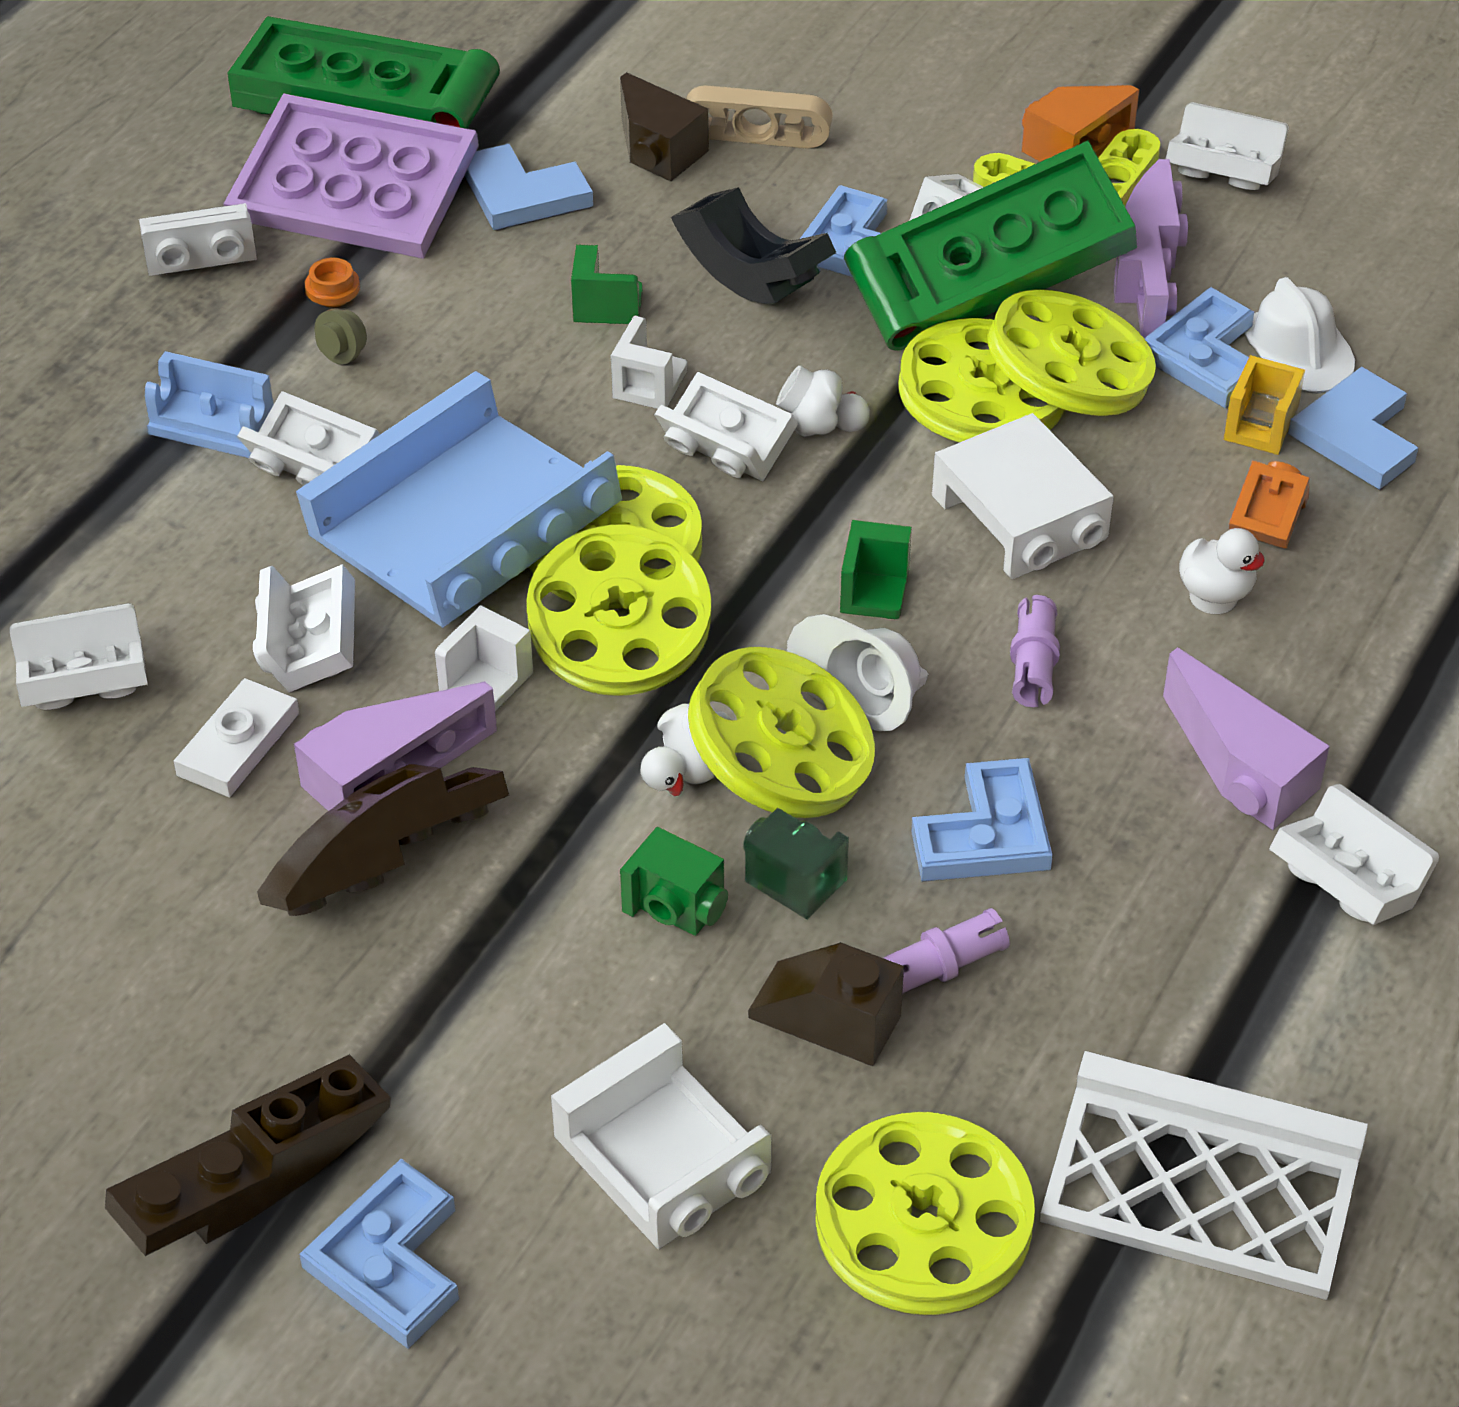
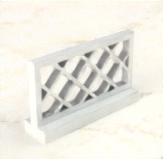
[1040,1051,1368,1300]

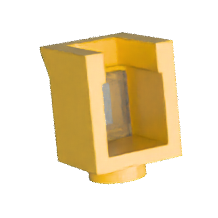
[1223,355,1305,455]

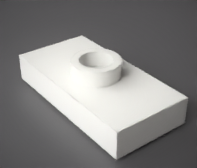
[173,678,299,798]

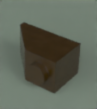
[620,72,709,181]
[748,942,904,1066]

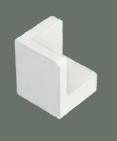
[611,316,687,409]
[435,605,533,711]

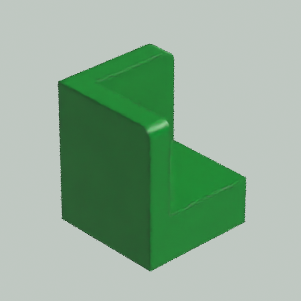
[571,244,643,324]
[840,520,912,620]

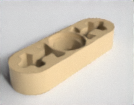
[686,85,833,148]

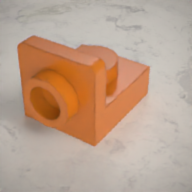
[1229,460,1310,549]

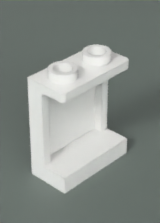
[932,413,1113,579]
[551,1023,771,1250]

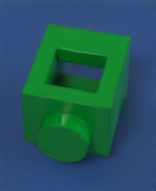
[620,826,728,936]

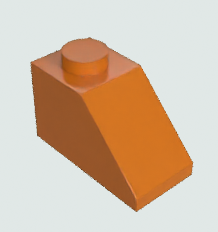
[1022,85,1139,162]

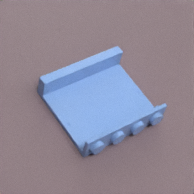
[296,371,622,628]

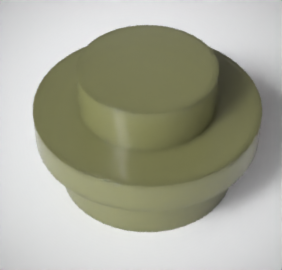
[314,309,367,365]

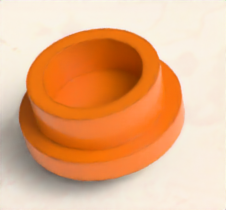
[305,258,360,307]

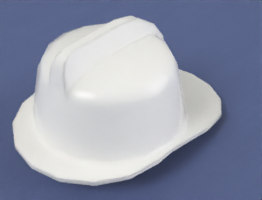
[1245,277,1355,393]
[787,614,928,731]

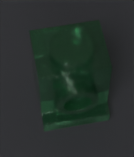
[743,808,849,920]

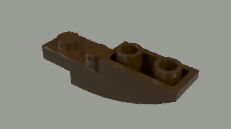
[257,764,509,916]
[105,1054,391,1256]

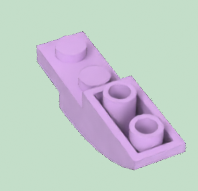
[1114,159,1188,338]

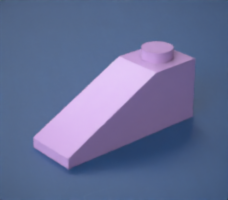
[1163,647,1329,830]
[294,681,497,811]

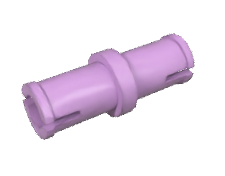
[1010,595,1060,708]
[883,908,1010,993]

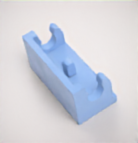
[145,351,274,458]

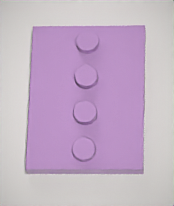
[223,94,479,259]

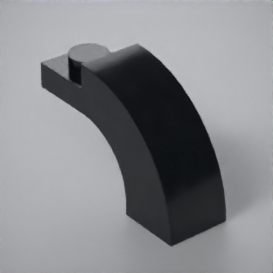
[671,187,836,304]

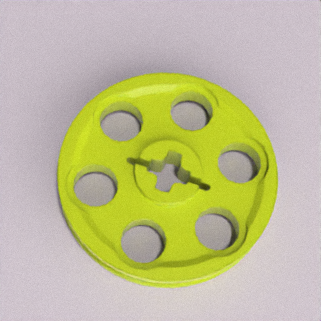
[988,290,1156,416]
[898,318,1067,442]
[529,465,702,609]
[527,525,711,696]
[688,647,875,818]
[815,1112,1035,1315]

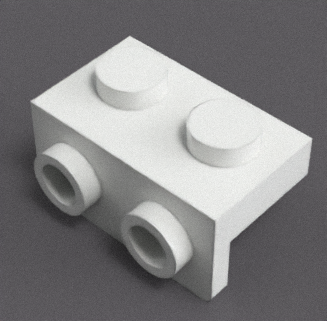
[1166,102,1289,190]
[139,203,257,276]
[654,372,798,481]
[237,391,380,486]
[253,564,355,692]
[10,604,148,710]
[1269,784,1439,925]

